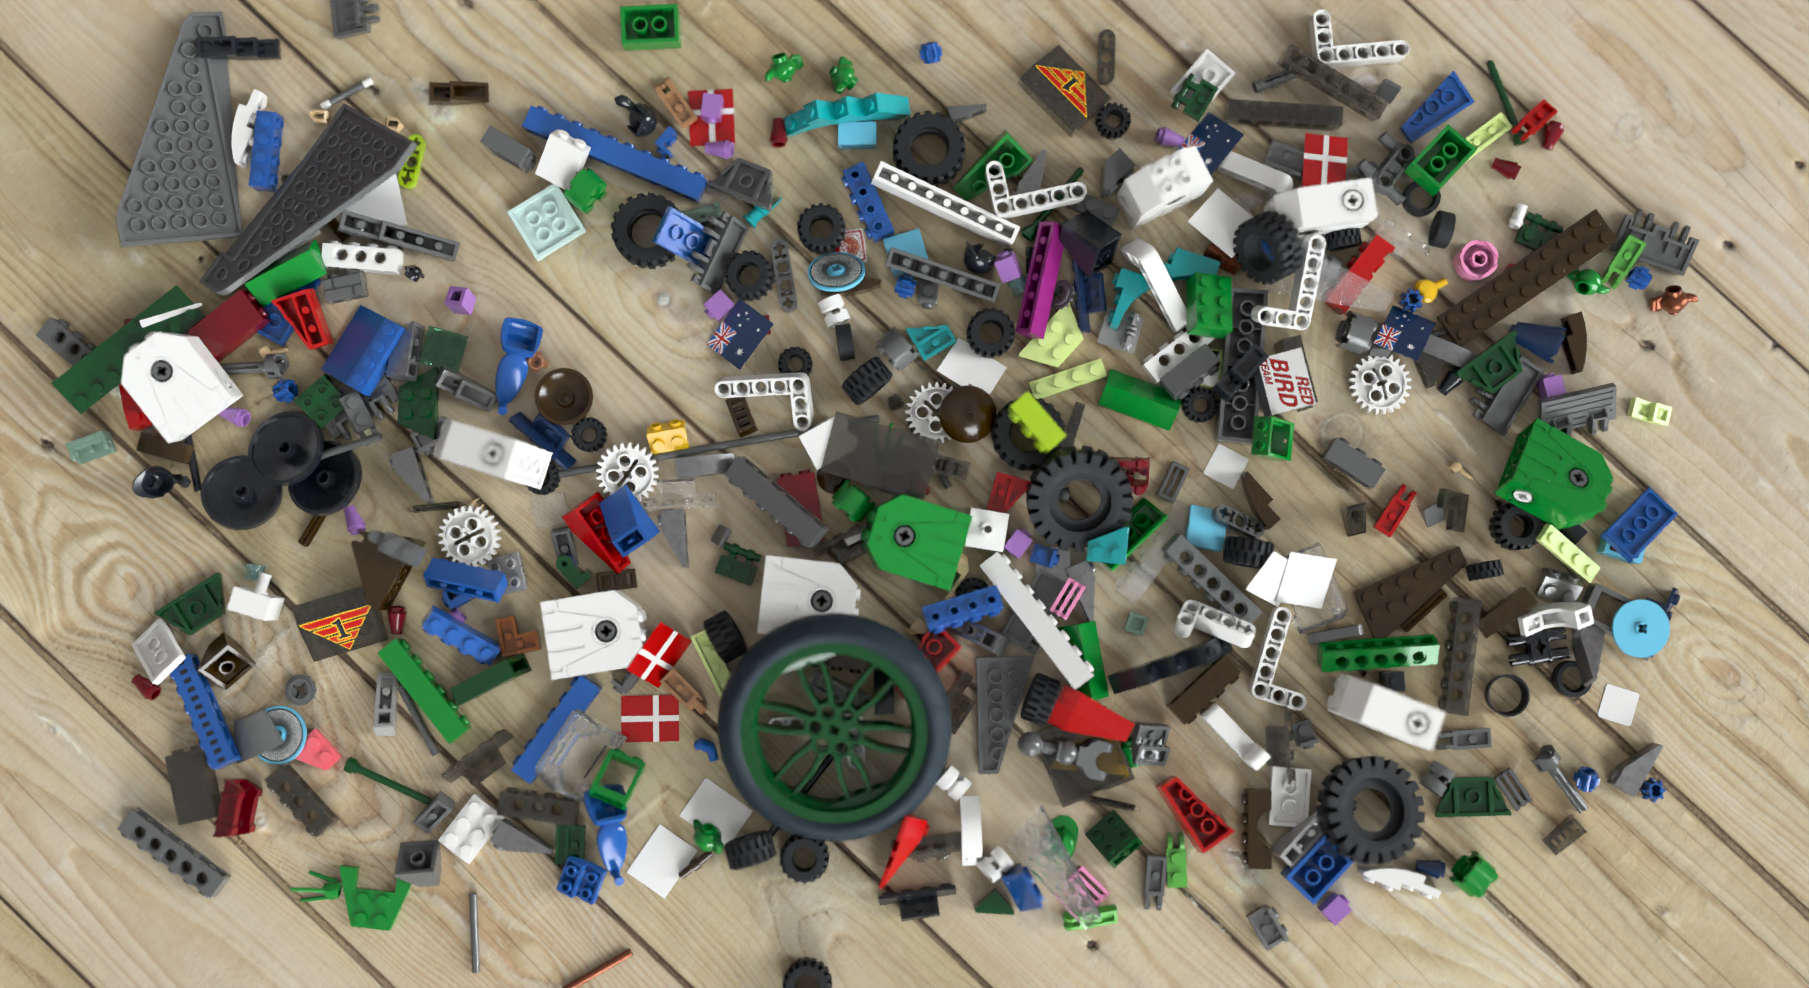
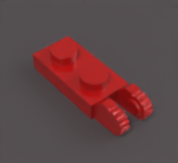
[1511,99,1558,142]
[1373,483,1417,538]

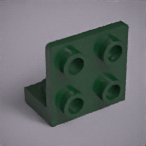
[294,373,344,428]
[1085,810,1143,869]

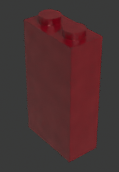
[187,289,271,363]
[776,469,826,547]

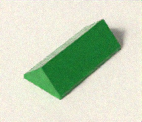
[245,240,327,307]
[1097,369,1181,431]
[1101,497,1168,572]
[1057,621,1109,701]

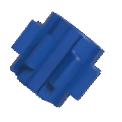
[919,41,943,64]
[1626,266,1652,290]
[894,274,917,299]
[1398,288,1424,313]
[272,378,299,403]
[1573,766,1600,792]
[1639,777,1666,803]

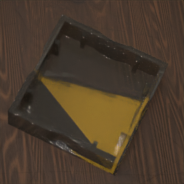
[1035,705,1135,808]

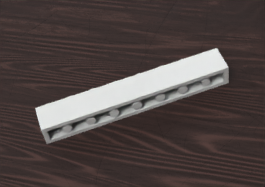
[871,161,1020,248]
[979,552,1094,690]

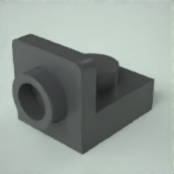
[918,281,939,309]
[610,672,640,694]
[1290,719,1319,750]

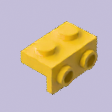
[646,419,689,454]

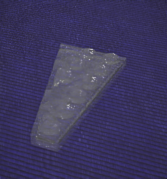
[1263,245,1395,312]
[1005,805,1101,931]

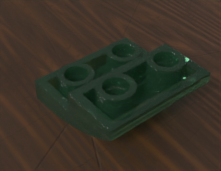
[418,326,468,372]

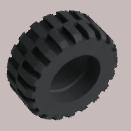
[893,111,966,187]
[611,192,680,269]
[991,396,1066,471]

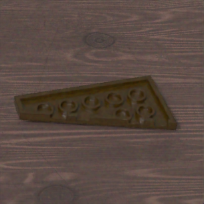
[1353,546,1467,638]

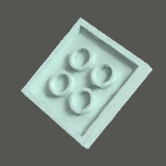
[507,184,587,261]

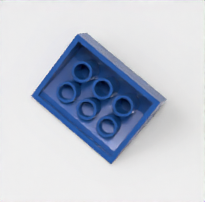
[321,305,406,397]

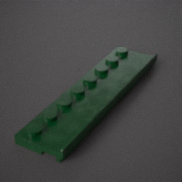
[51,285,205,414]

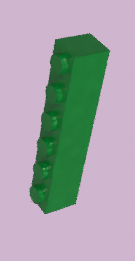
[377,638,472,744]

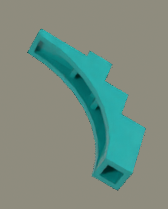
[784,93,911,136]
[1107,247,1220,330]

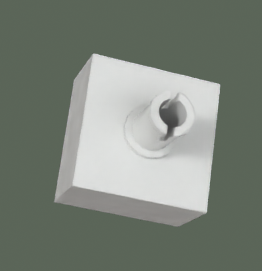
[964,508,1009,553]
[227,572,285,621]

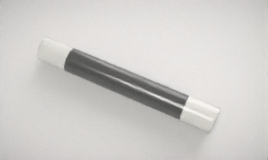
[320,77,374,110]

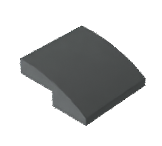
[1132,722,1171,766]

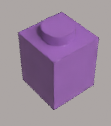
[700,93,724,124]
[994,250,1022,283]
[444,286,477,315]
[703,289,735,321]
[1537,373,1566,399]
[1004,528,1033,559]
[1318,892,1352,926]

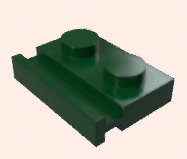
[555,824,586,864]

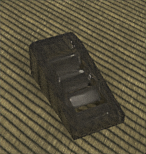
[1542,814,1587,855]

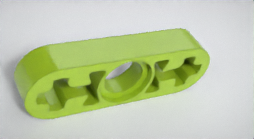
[398,134,426,190]

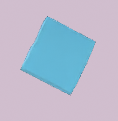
[883,228,928,277]
[1185,505,1226,552]

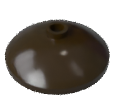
[535,368,593,425]
[939,385,997,443]

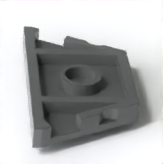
[707,157,773,212]

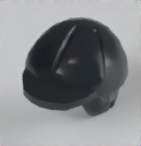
[614,95,657,137]
[963,241,1013,274]
[132,466,191,499]

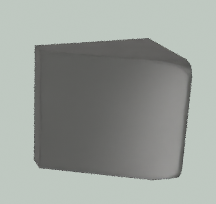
[1374,79,1402,104]
[1419,502,1446,528]
[711,525,732,547]

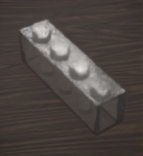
[1115,529,1172,605]

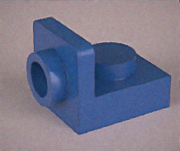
[654,126,678,159]
[1029,543,1060,568]
[442,591,475,609]

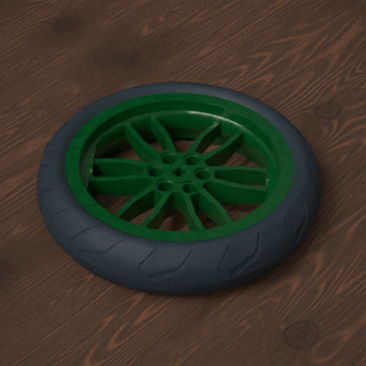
[717,613,952,841]

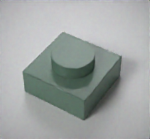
[1124,612,1149,636]

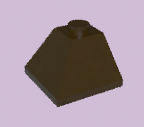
[197,632,256,690]

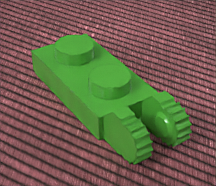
[1601,234,1647,289]
[1165,832,1187,888]
[1063,904,1118,931]

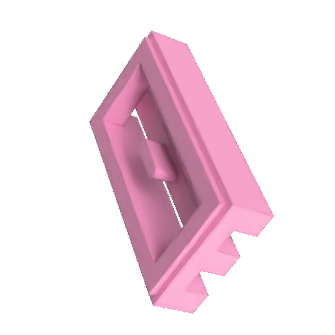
[1049,577,1086,620]
[1068,865,1110,907]

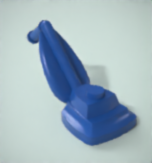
[495,318,543,415]
[584,784,627,886]

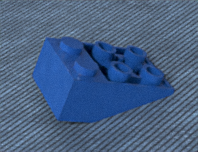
[599,485,660,558]
[1001,863,1044,912]

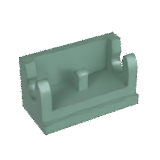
[681,202,723,226]
[65,430,117,465]

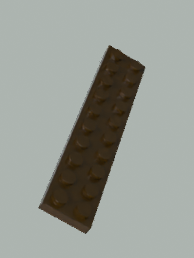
[1436,209,1618,347]

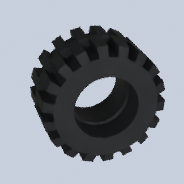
[797,203,846,255]
[724,250,775,301]
[966,308,1015,358]
[841,356,893,405]
[1489,503,1544,550]
[1222,536,1275,569]
[704,610,748,664]
[1021,673,1061,727]
[723,830,777,870]
[780,835,829,884]
[782,957,832,988]

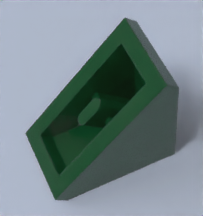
[974,888,1014,915]

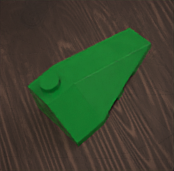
[953,129,1034,201]

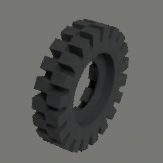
[1026,446,1133,552]
[1316,756,1425,864]

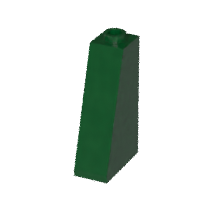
[450,653,532,706]

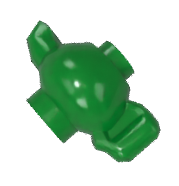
[765,52,804,83]
[829,56,858,94]
[1566,269,1610,295]
[693,819,723,854]

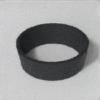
[1485,674,1530,717]

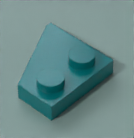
[905,325,957,361]
[1086,527,1129,565]

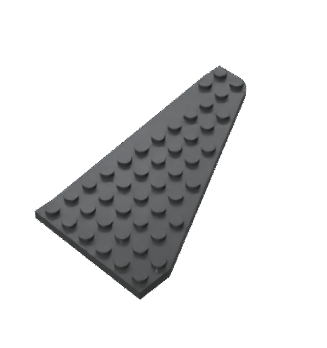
[115,12,243,248]
[199,103,418,295]

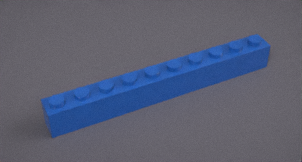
[522,106,707,204]

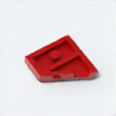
[987,472,1031,513]

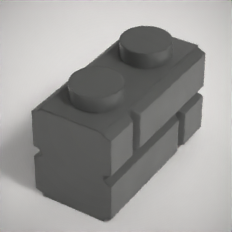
[322,270,369,304]

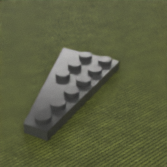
[976,656,1034,774]

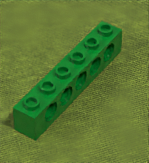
[1317,634,1439,673]

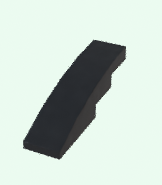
[196,36,281,60]

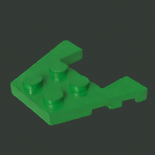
[340,865,412,931]

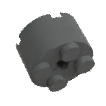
[1335,311,1378,354]
[876,327,919,370]

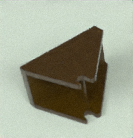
[351,531,426,611]

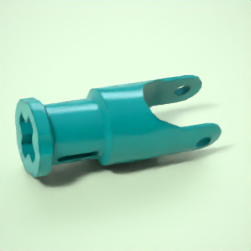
[742,187,783,228]

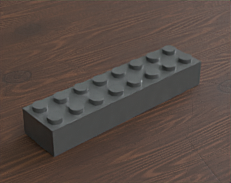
[1214,287,1269,445]

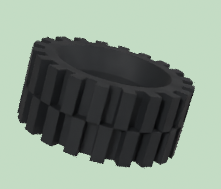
[1233,211,1304,285]

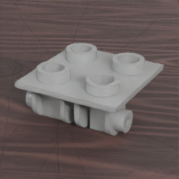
[1097,307,1144,354]
[487,552,529,596]

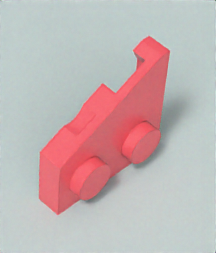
[295,728,343,770]

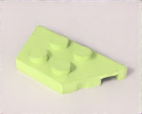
[1018,303,1083,368]

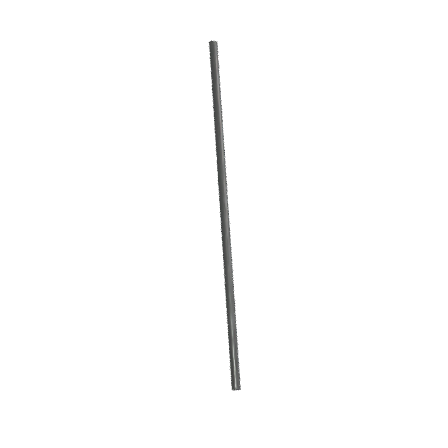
[558,414,880,478]

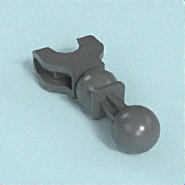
[1018,732,1114,781]

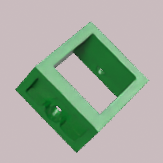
[1251,416,1294,461]
[589,748,646,811]

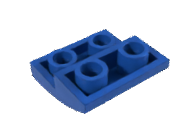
[556,856,607,905]

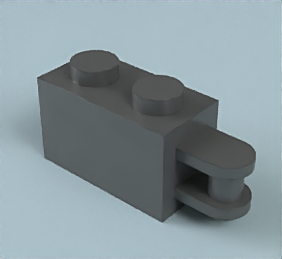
[368,531,427,566]

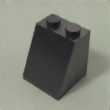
[1059,210,1122,278]

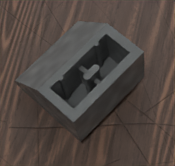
[1100,148,1135,199]

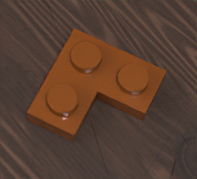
[495,616,542,657]

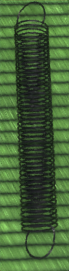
[408,501,465,513]
[1084,795,1141,812]

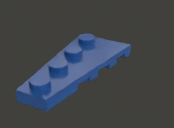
[1399,71,1475,144]

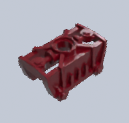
[1092,456,1150,496]
[213,778,263,838]

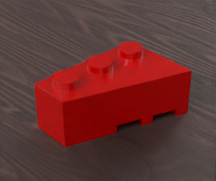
[271,289,334,350]

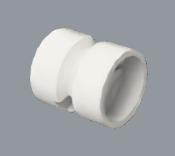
[818,294,851,329]
[936,765,972,802]
[977,846,1014,883]

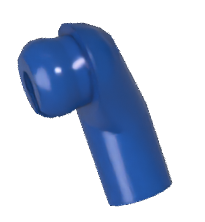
[694,738,719,762]

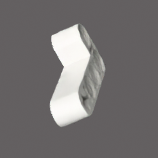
[1217,151,1293,198]
[1173,600,1256,648]
[1200,701,1270,771]

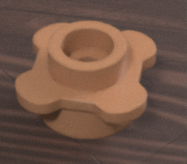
[526,351,549,374]

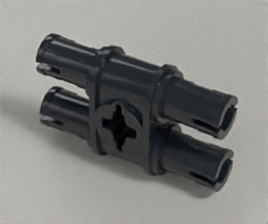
[1505,627,1570,667]

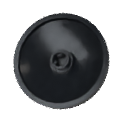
[248,411,324,486]
[288,441,362,516]
[201,455,283,530]

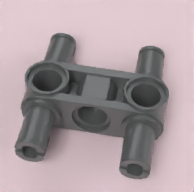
[1356,131,1416,206]

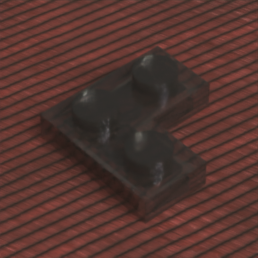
[1437,489,1469,533]

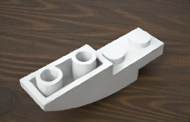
[231,89,268,169]
[1358,866,1441,899]

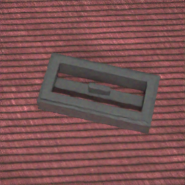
[1156,461,1190,504]
[1493,768,1533,811]

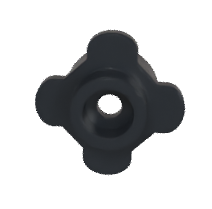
[404,265,425,282]

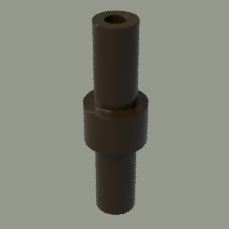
[678,851,714,879]

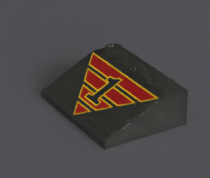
[1018,45,1112,137]
[292,586,389,662]

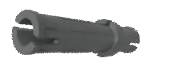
[1252,62,1310,94]

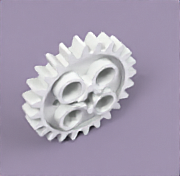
[1348,355,1412,415]
[905,382,953,444]
[596,441,659,501]
[438,505,502,567]

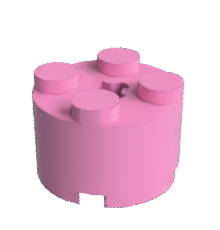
[1452,240,1499,282]

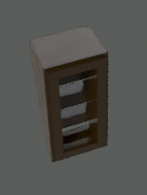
[725,397,758,437]
[596,569,637,593]

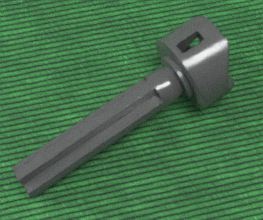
[220,353,289,379]
[1531,744,1588,813]

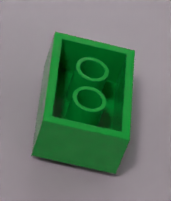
[620,4,682,51]
[1404,124,1477,197]
[1186,272,1232,339]

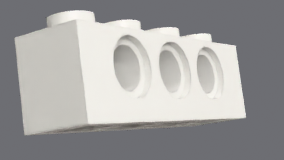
[321,240,404,275]
[1141,330,1215,384]

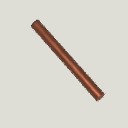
[562,948,633,988]

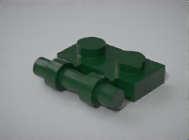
[1171,73,1219,122]
[1514,212,1564,251]
[714,542,762,586]

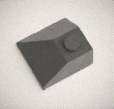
[395,840,442,887]

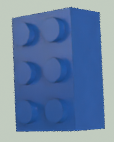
[1280,834,1353,905]

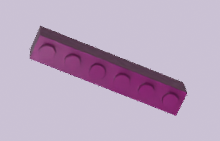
[1015,222,1064,339]

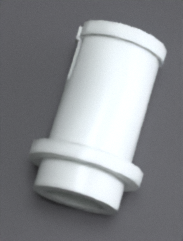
[1508,203,1528,229]

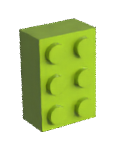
[1007,391,1066,454]

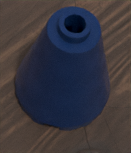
[1508,322,1567,364]

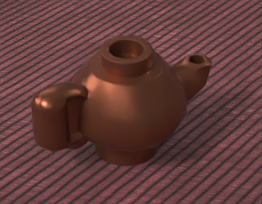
[1649,285,1698,315]

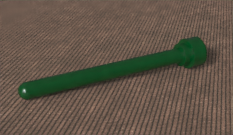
[1486,60,1530,147]
[1020,167,1084,242]
[343,757,432,805]

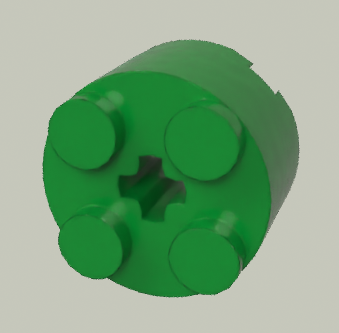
[564,167,607,214]
[831,479,876,523]
[1449,851,1498,898]

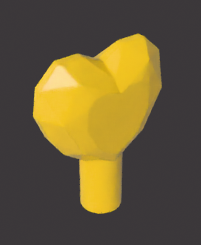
[1415,278,1448,303]

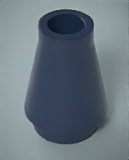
[1415,860,1446,879]

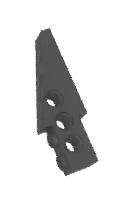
[337,210,460,261]

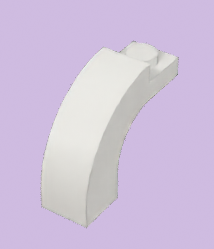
[1518,602,1594,637]
[960,796,982,866]

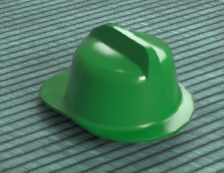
[1045,816,1078,862]

